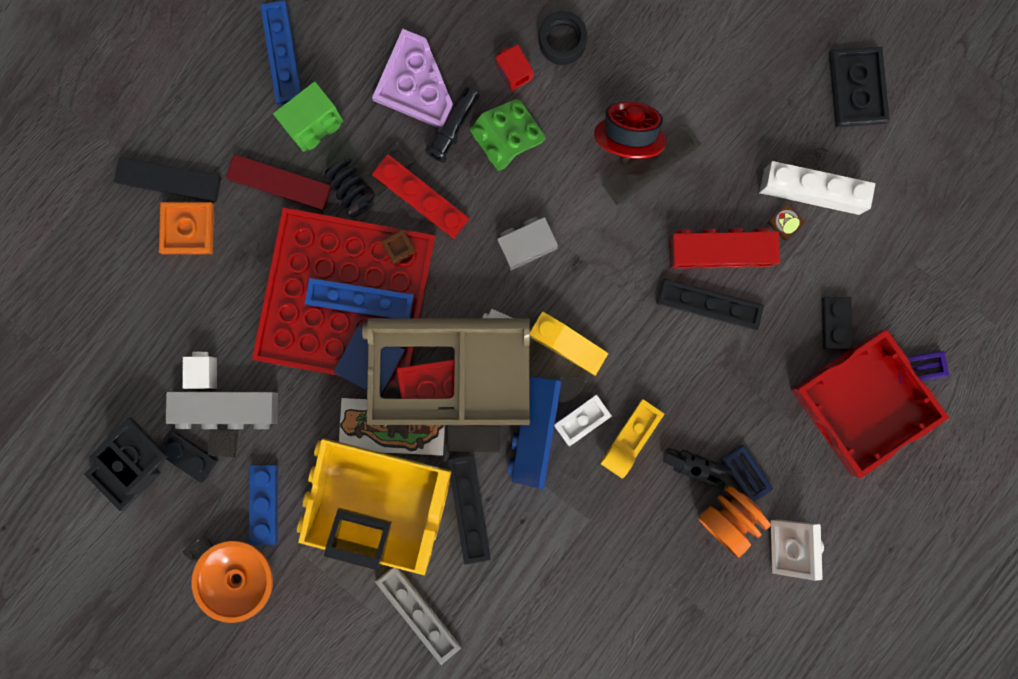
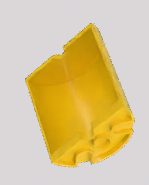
[297,438,451,575]

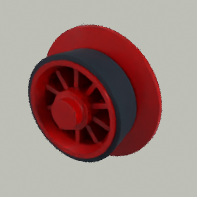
[594,101,667,165]

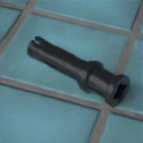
[425,87,480,163]

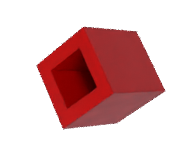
[496,45,533,91]

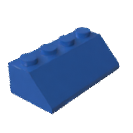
[507,377,561,489]

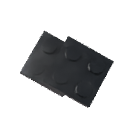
[84,418,169,511]

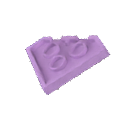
[372,29,453,128]

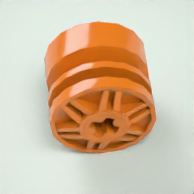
[697,486,771,558]

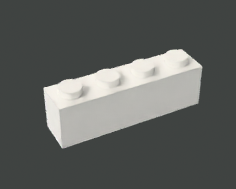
[759,161,876,215]

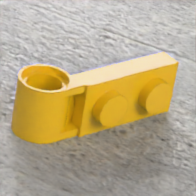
[600,399,664,479]

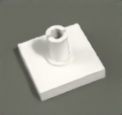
[771,519,824,581]

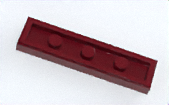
[226,154,331,211]

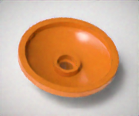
[192,541,273,623]

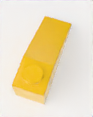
[530,311,609,376]

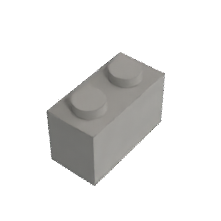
[497,217,558,271]

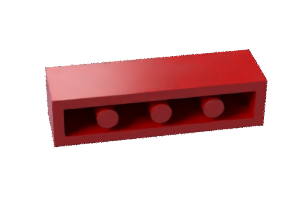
[670,228,780,269]

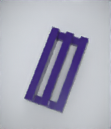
[898,350,949,383]

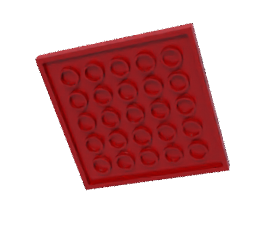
[252,208,436,387]

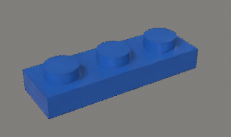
[249,465,278,545]

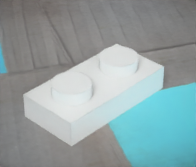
[554,395,612,447]

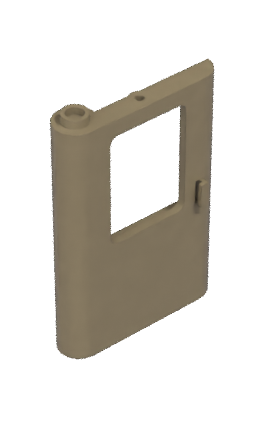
[362,318,530,425]

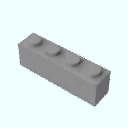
[166,392,279,429]

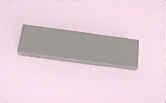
[375,567,462,665]

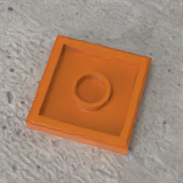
[159,202,214,254]

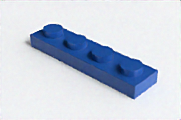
[260,0,302,106]
[305,278,414,318]

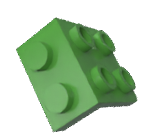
[470,99,545,171]

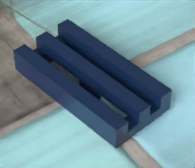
[721,445,773,502]

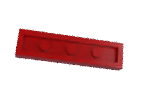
[372,155,470,240]

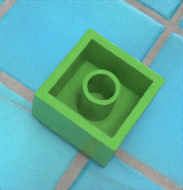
[273,81,343,152]

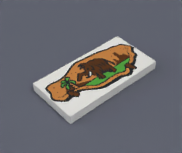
[339,398,445,455]

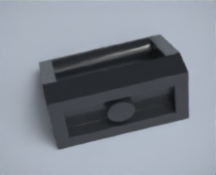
[324,508,392,570]

